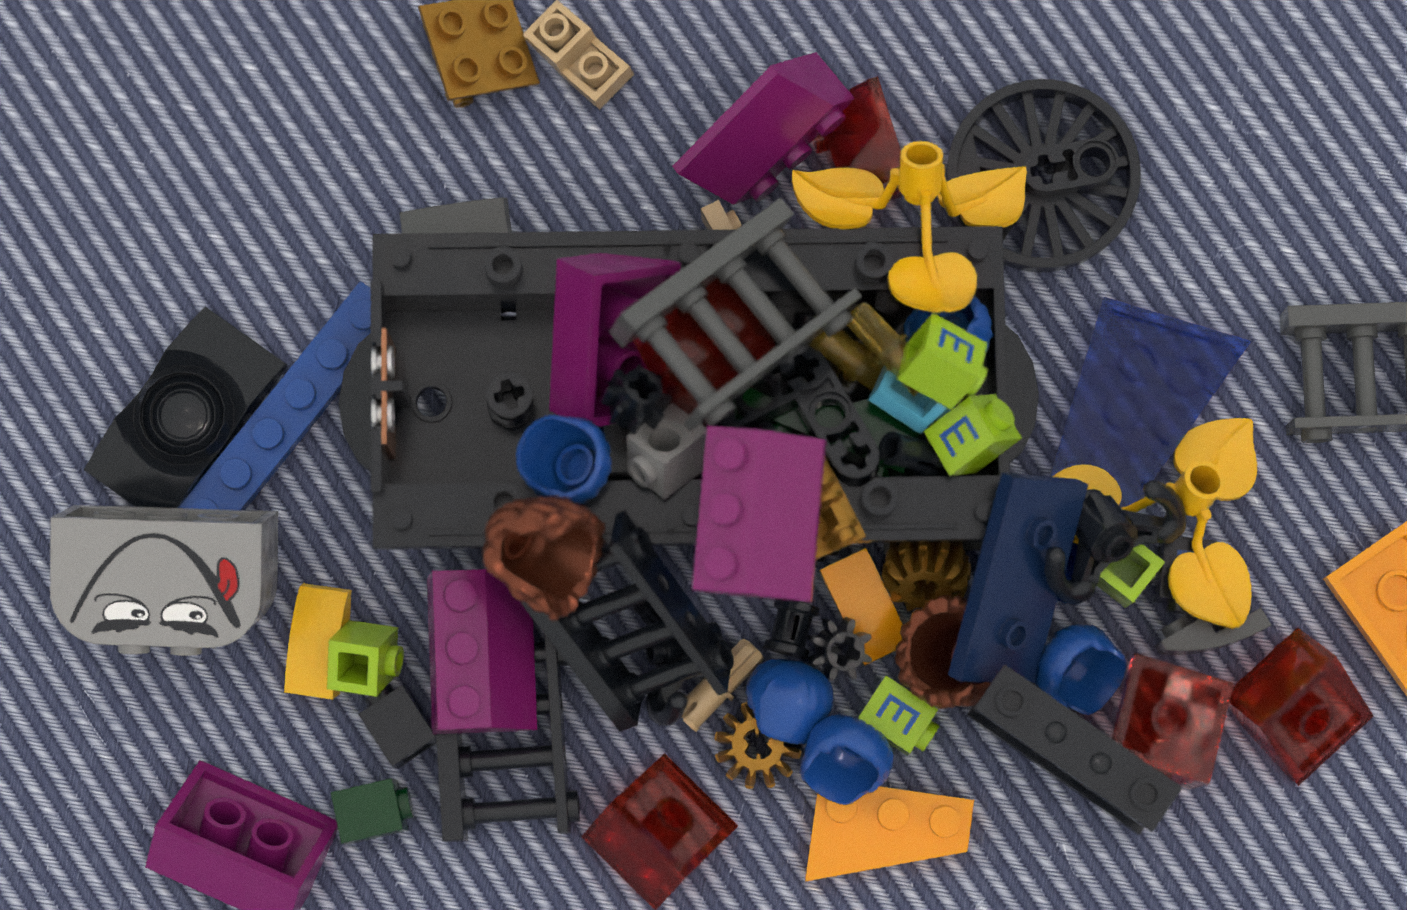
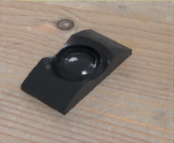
[84,307,288,508]

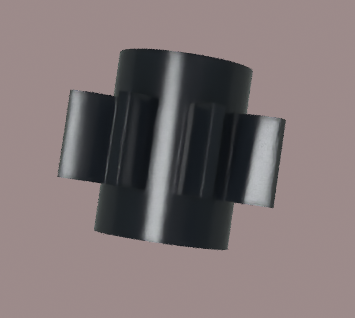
[601,364,672,434]
[807,617,872,681]

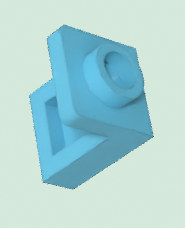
[868,354,951,434]

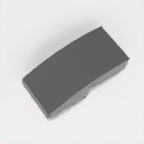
[399,197,512,234]
[1154,608,1271,655]

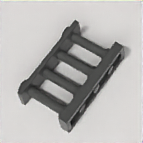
[609,197,862,432]
[1279,302,1407,443]

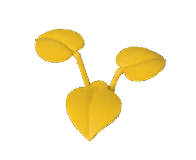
[792,141,1027,313]
[1053,418,1257,629]

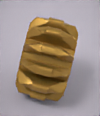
[882,542,971,612]
[714,702,802,789]

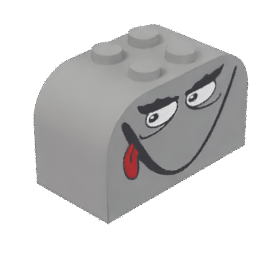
[50,505,278,656]

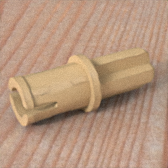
[682,639,764,732]

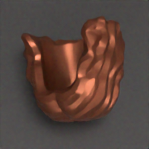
[482,496,605,622]
[895,595,992,709]

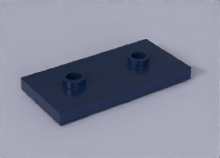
[948,472,1089,683]

